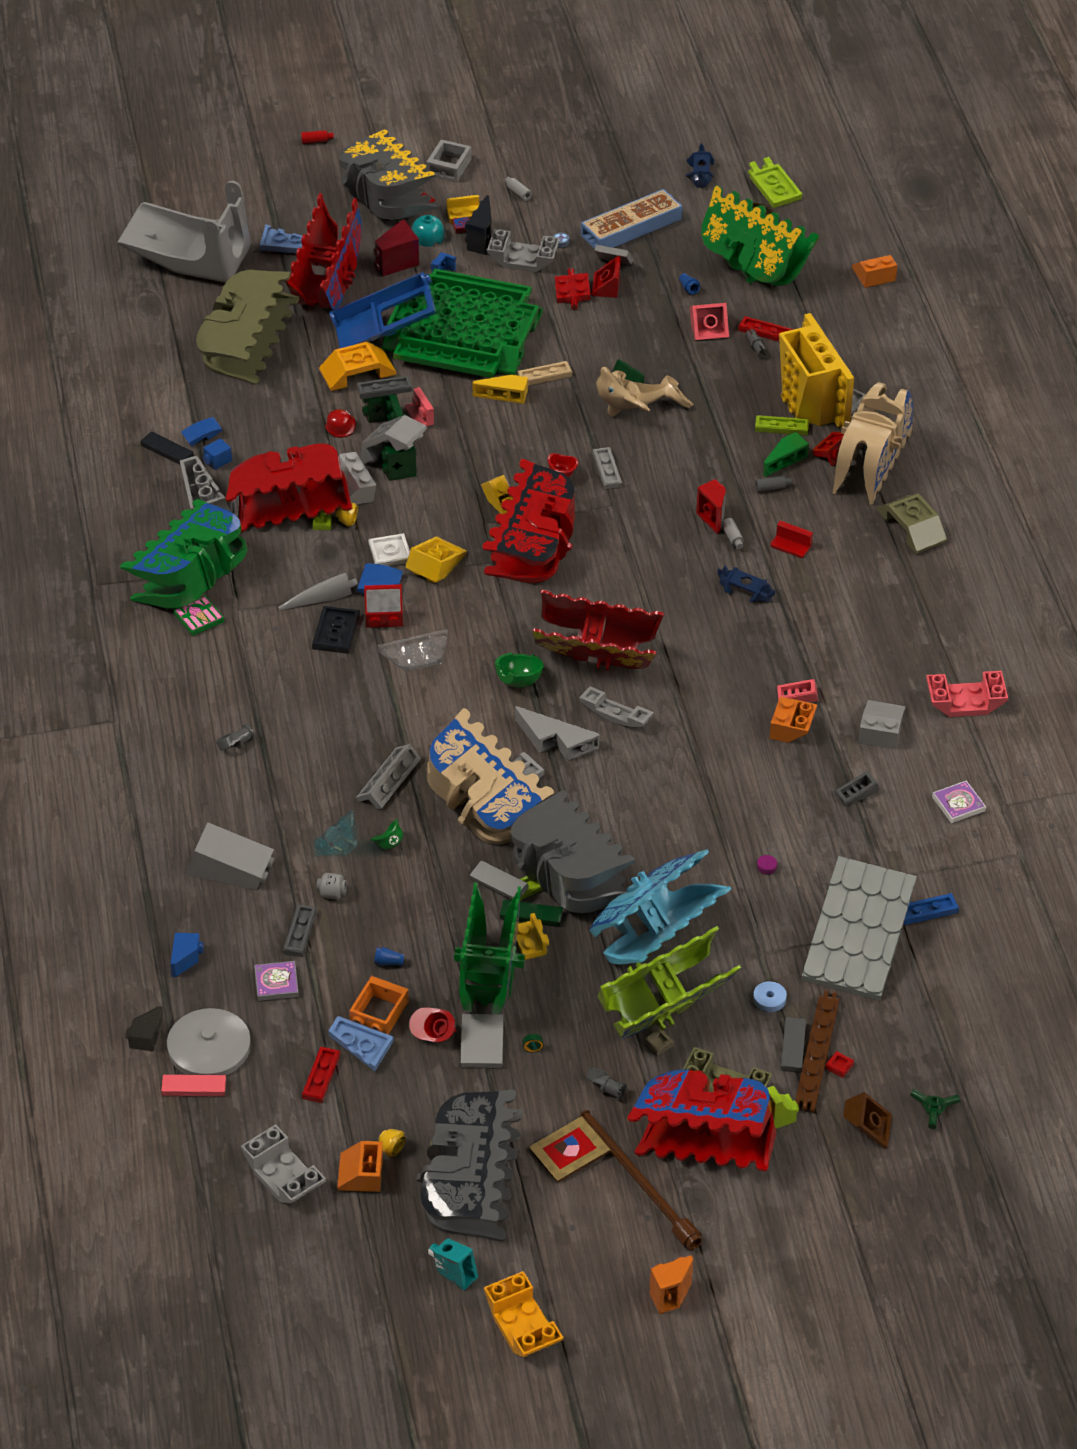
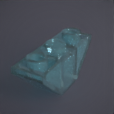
[314,810,357,856]

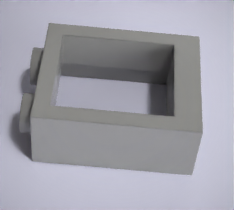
[427,139,471,182]

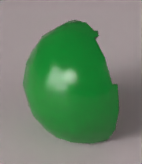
[495,652,544,689]

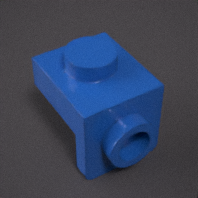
[430,252,456,272]

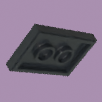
[312,606,360,654]

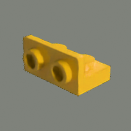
[446,195,480,224]
[517,913,549,960]

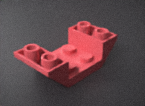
[926,671,1008,717]

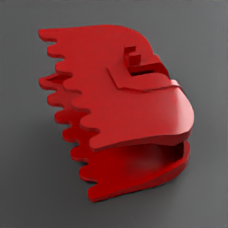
[225,443,353,532]

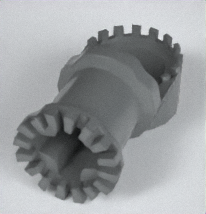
[216,724,255,751]
[586,1067,627,1101]

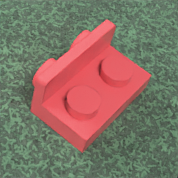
[405,387,434,426]

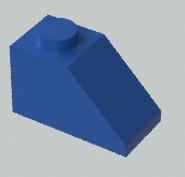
[170,933,204,977]

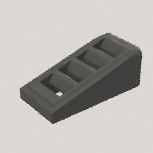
[835,771,879,806]

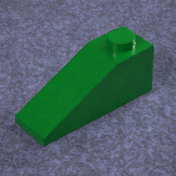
[763,432,809,477]

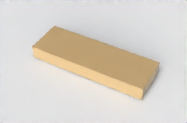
[517,361,572,386]

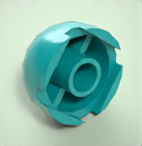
[412,215,445,247]

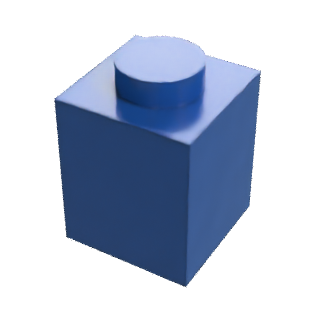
[203,438,232,470]

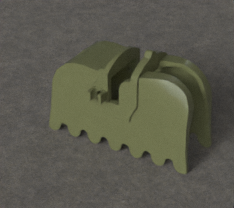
[196,270,300,385]

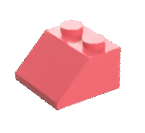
[690,303,729,340]

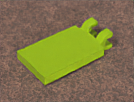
[748,157,803,208]

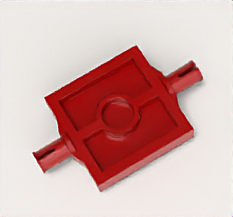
[555,268,591,310]

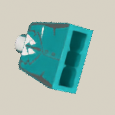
[428,1239,478,1291]

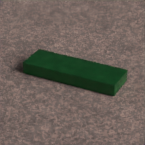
[500,900,563,927]

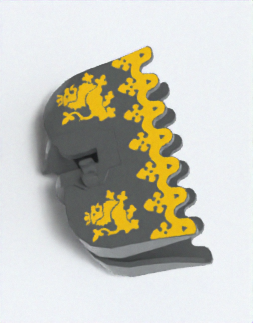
[339,129,439,220]

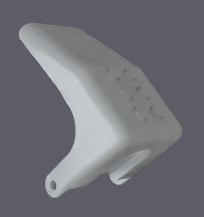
[116,181,251,282]

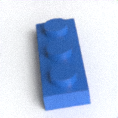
[903,893,959,925]

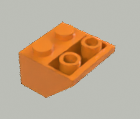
[769,696,817,743]
[337,1141,383,1192]
[649,1255,693,1314]

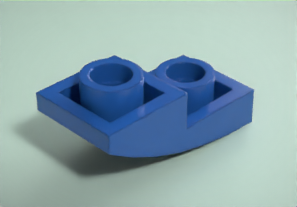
[181,417,223,447]

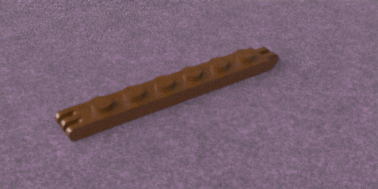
[795,989,840,1112]

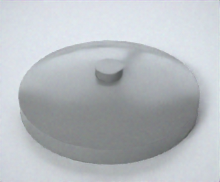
[167,1008,251,1075]

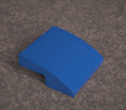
[356,564,403,595]

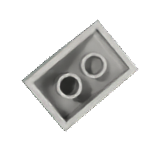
[858,700,906,749]

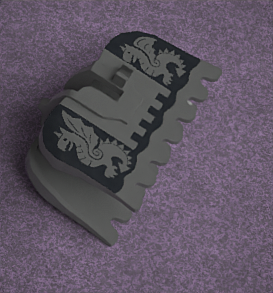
[416,1090,523,1241]

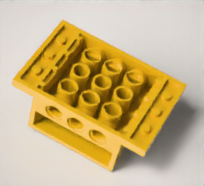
[779,313,854,429]

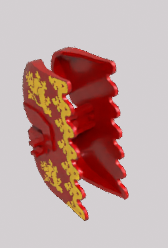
[532,590,664,671]

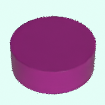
[757,855,777,874]

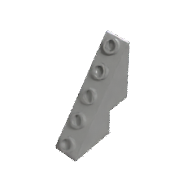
[515,706,600,761]

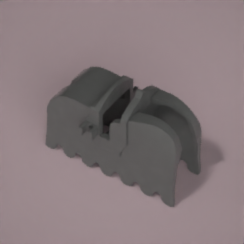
[511,790,635,913]

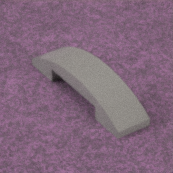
[579,686,654,727]

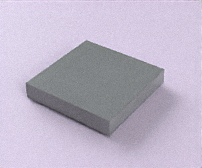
[594,245,633,266]

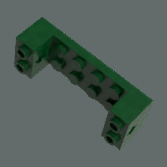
[362,394,417,481]

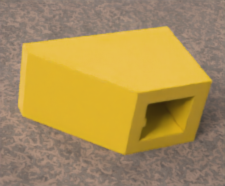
[481,475,513,514]

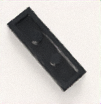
[140,431,194,464]

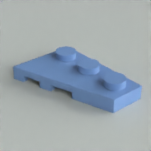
[260,224,302,253]
[328,1016,394,1071]

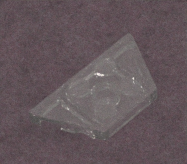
[378,629,448,672]

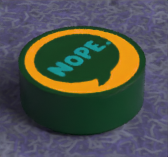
[522,1034,544,1052]

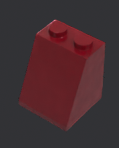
[373,220,419,276]

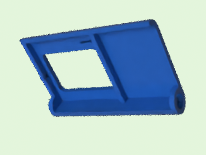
[329,272,437,348]

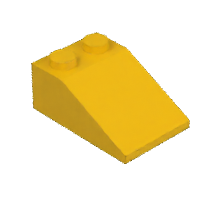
[405,536,467,582]

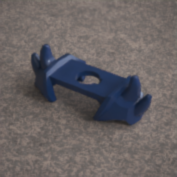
[685,143,714,188]
[717,566,775,602]

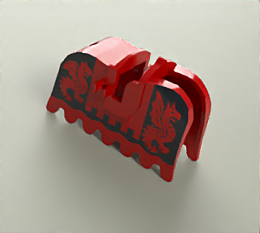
[482,459,575,583]

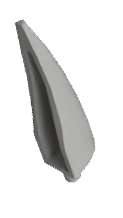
[278,573,358,611]

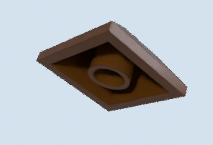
[843,1092,892,1149]

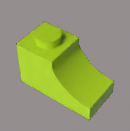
[767,1086,799,1129]

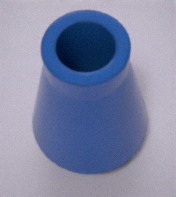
[679,273,700,295]
[374,946,404,966]

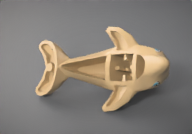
[596,367,693,417]

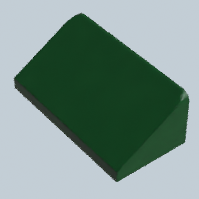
[612,359,644,384]

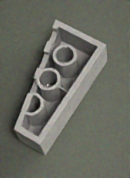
[180,456,231,512]

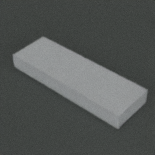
[593,447,622,490]
[470,861,529,899]

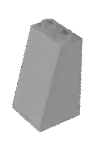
[187,822,275,890]

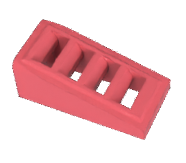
[777,679,818,702]

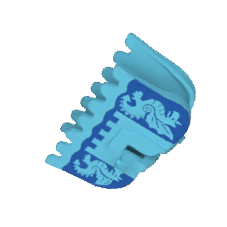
[589,849,731,964]

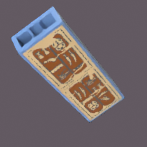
[581,189,683,249]

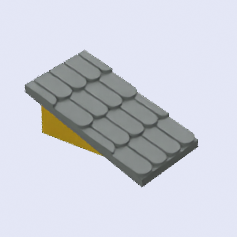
[802,856,917,1001]

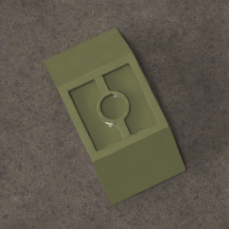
[877,493,947,554]
[683,1047,772,1092]

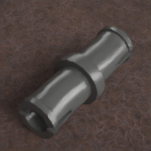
[745,329,768,358]

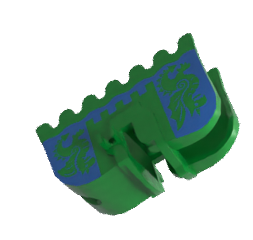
[120,499,247,608]

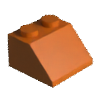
[852,255,897,288]

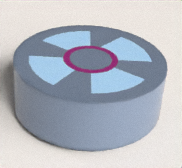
[553,233,569,248]

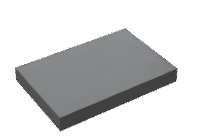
[461,1014,503,1068]

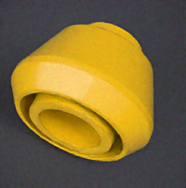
[336,502,358,527]
[379,1129,406,1157]

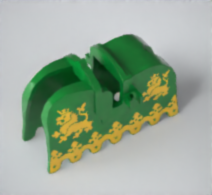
[701,185,820,286]

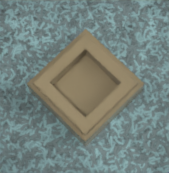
[644,1029,674,1056]

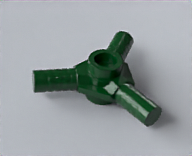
[910,1089,960,1129]

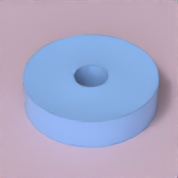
[753,981,787,1012]

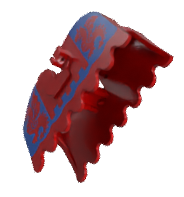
[285,193,362,310]
[627,1069,777,1172]

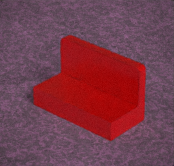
[770,521,813,558]

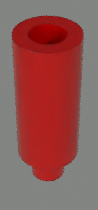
[301,130,334,144]

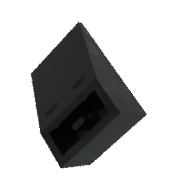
[465,195,492,255]

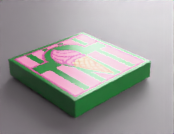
[173,595,224,636]

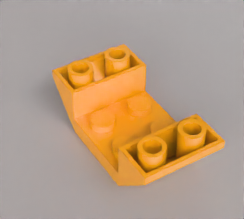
[319,342,396,391]
[484,1271,564,1357]

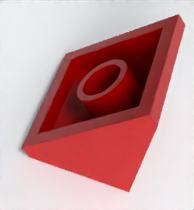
[591,256,621,298]

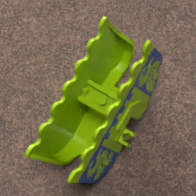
[597,926,741,1039]

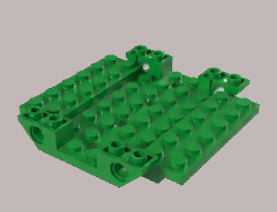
[382,268,544,378]

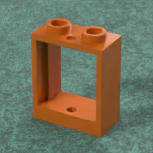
[349,976,409,1035]

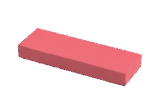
[161,1075,226,1096]

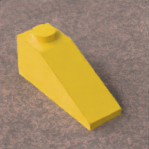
[472,375,528,404]

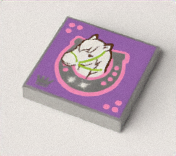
[254,961,299,1001]

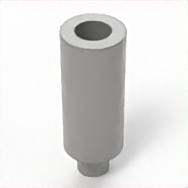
[505,177,532,201]
[722,518,744,549]

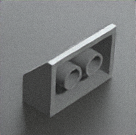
[339,452,376,505]

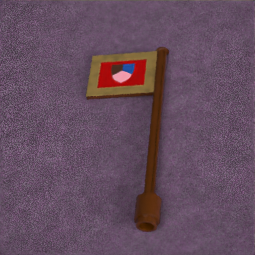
[529,1110,703,1250]

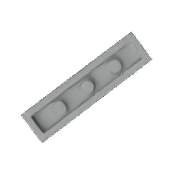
[356,744,421,809]

